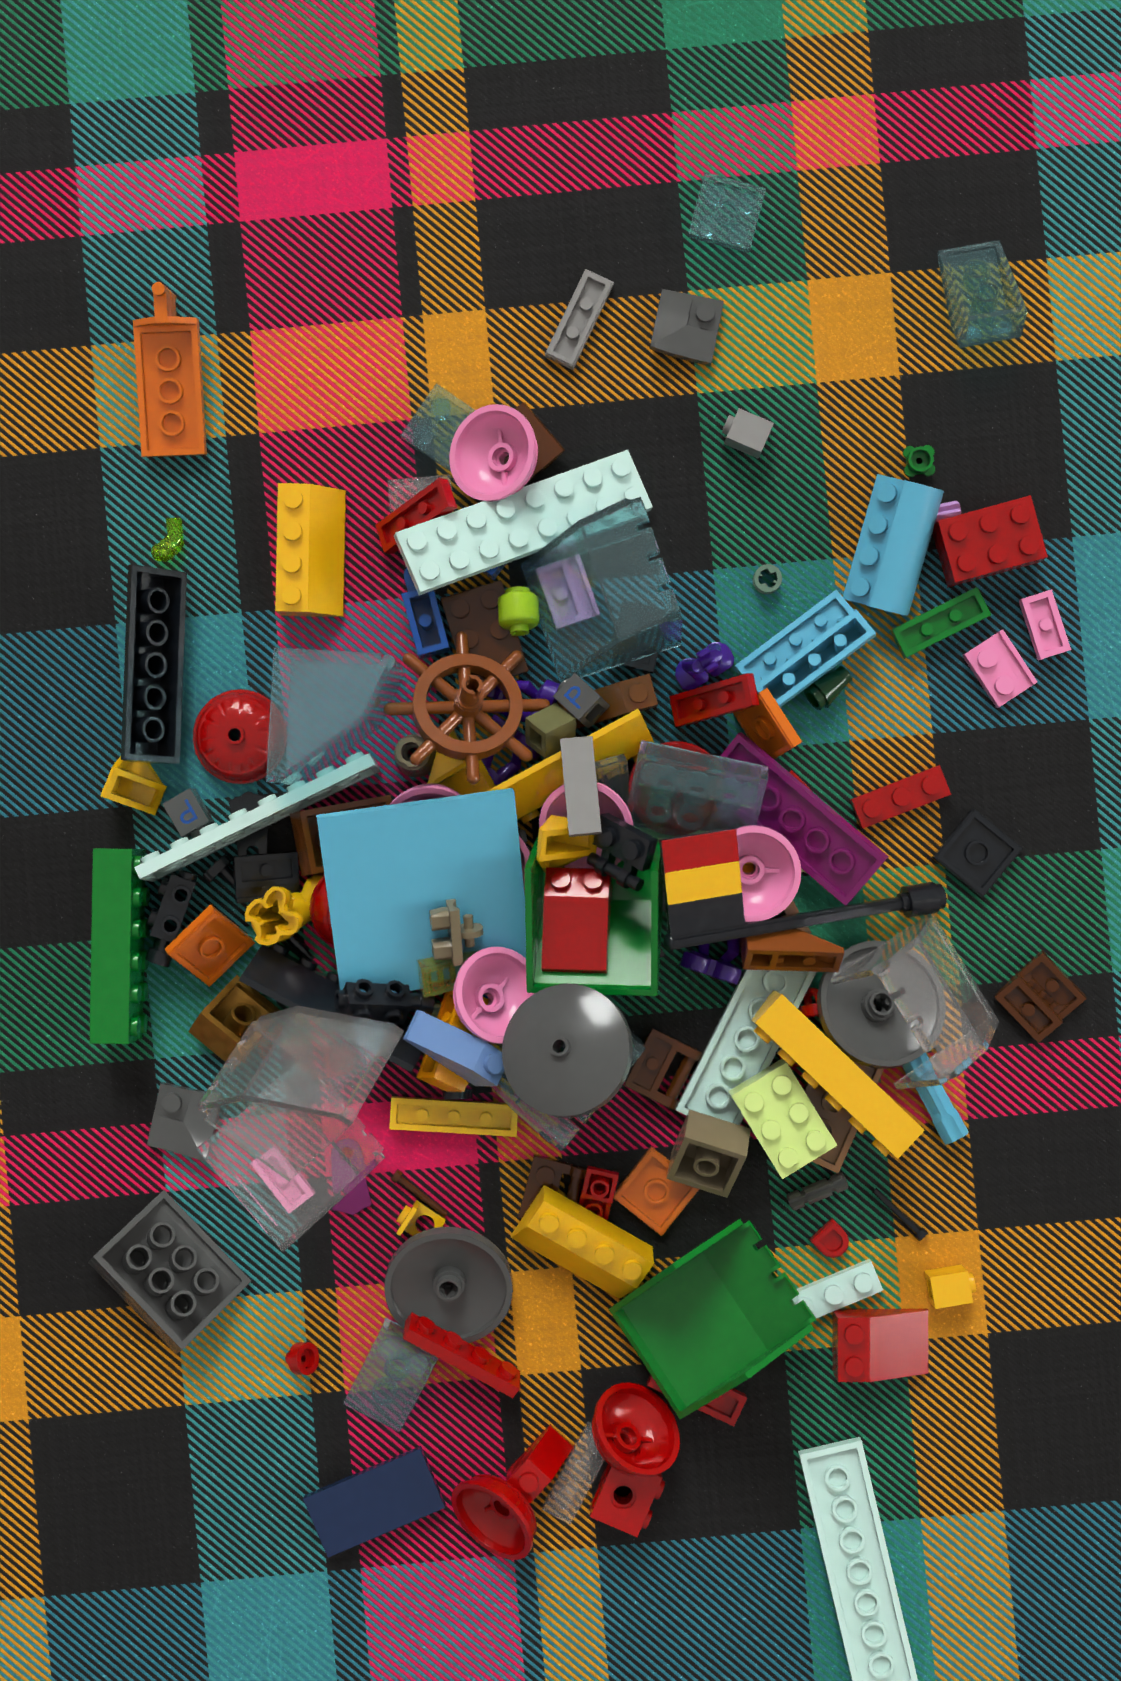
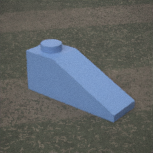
[403,1010,504,1086]

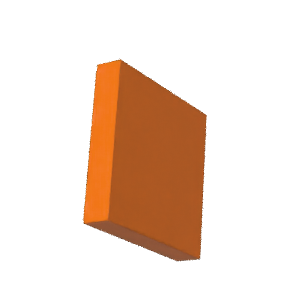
[733,688,802,759]
[165,904,255,987]
[614,1146,699,1236]

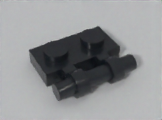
[587,813,658,891]

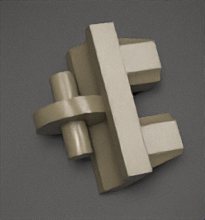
[429,899,483,966]

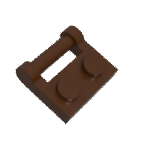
[624,1028,703,1110]
[518,1154,587,1218]

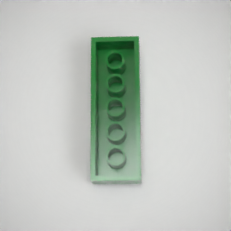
[90,848,150,1044]

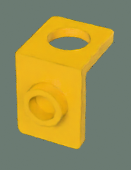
[396,1200,446,1236]

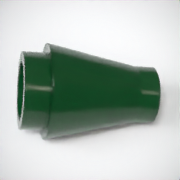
[804,666,852,710]

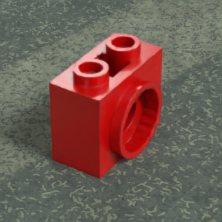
[590,1464,665,1537]

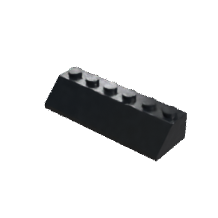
[121,564,187,764]
[239,943,423,1072]

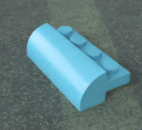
[843,474,944,616]
[735,589,876,708]

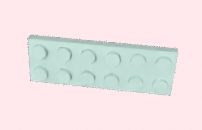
[675,969,816,1125]

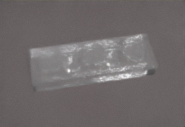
[542,1422,605,1525]

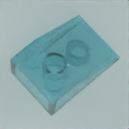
[937,240,1027,348]
[343,1318,438,1432]

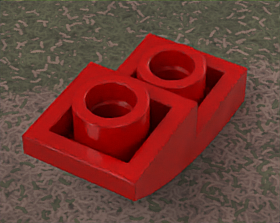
[578,1166,619,1220]

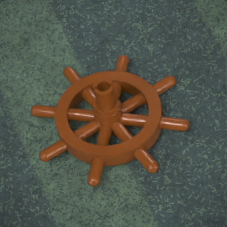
[383,631,550,785]

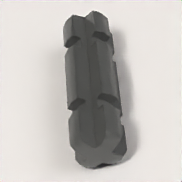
[787,1172,849,1211]

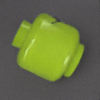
[498,586,540,636]

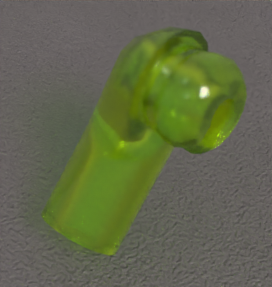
[151,517,184,562]

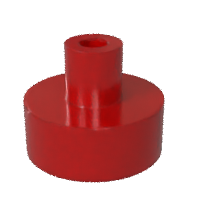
[285,1342,319,1375]

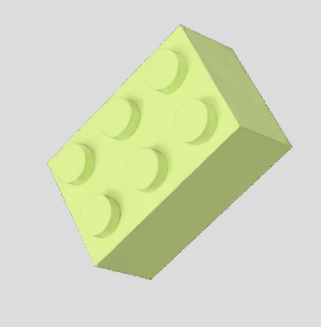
[728,1059,838,1179]

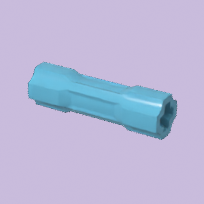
[902,1052,969,1145]

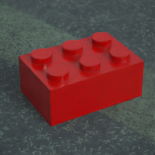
[932,495,1048,588]

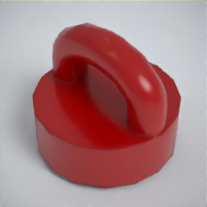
[799,988,819,1018]

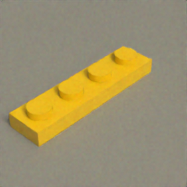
[389,1096,519,1137]

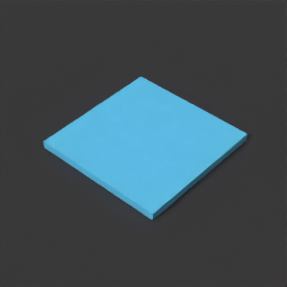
[316,788,526,993]

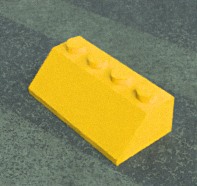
[275,483,346,617]
[511,1185,654,1299]

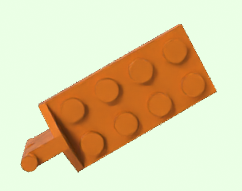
[133,282,207,457]

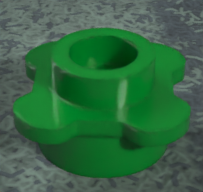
[903,445,935,478]

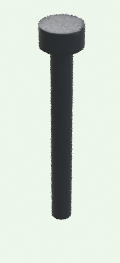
[872,1188,928,1241]

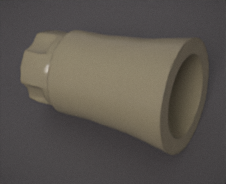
[394,734,437,778]

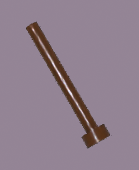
[390,1169,448,1217]

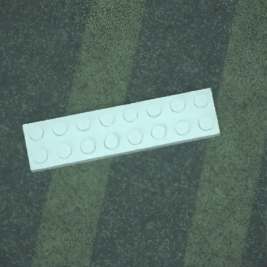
[394,450,653,595]
[134,752,381,882]
[798,1437,918,1681]

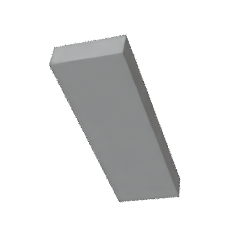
[545,269,614,370]
[560,736,602,837]

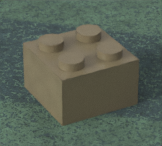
[666,1109,751,1198]

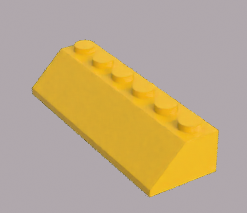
[488,709,655,824]
[751,990,925,1159]

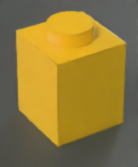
[924,1264,976,1309]

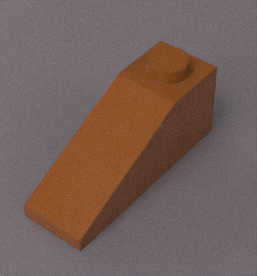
[557,673,658,729]
[740,922,844,972]

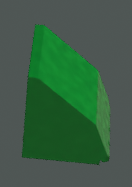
[524,837,663,996]
[609,1219,816,1419]

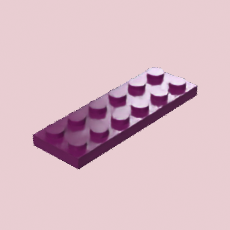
[717,732,889,906]

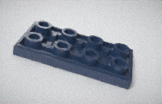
[303,1446,446,1558]

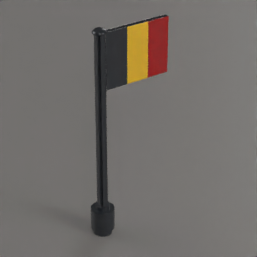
[659,828,947,953]

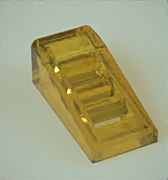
[417,950,479,997]

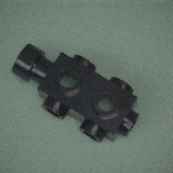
[145,869,198,967]
[334,979,434,1026]

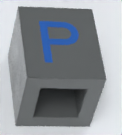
[553,673,610,729]
[162,788,215,839]

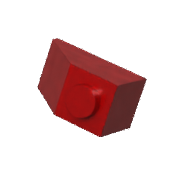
[506,1424,573,1504]

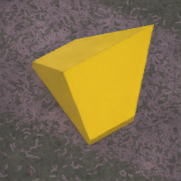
[427,730,466,784]
[100,756,167,815]
[536,815,597,873]

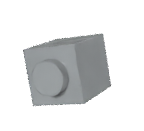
[721,408,774,458]

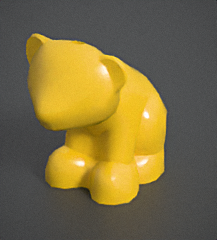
[245,873,324,946]

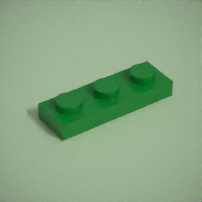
[890,587,991,659]

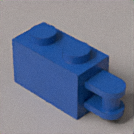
[401,568,451,660]

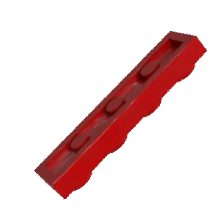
[403,1312,520,1398]

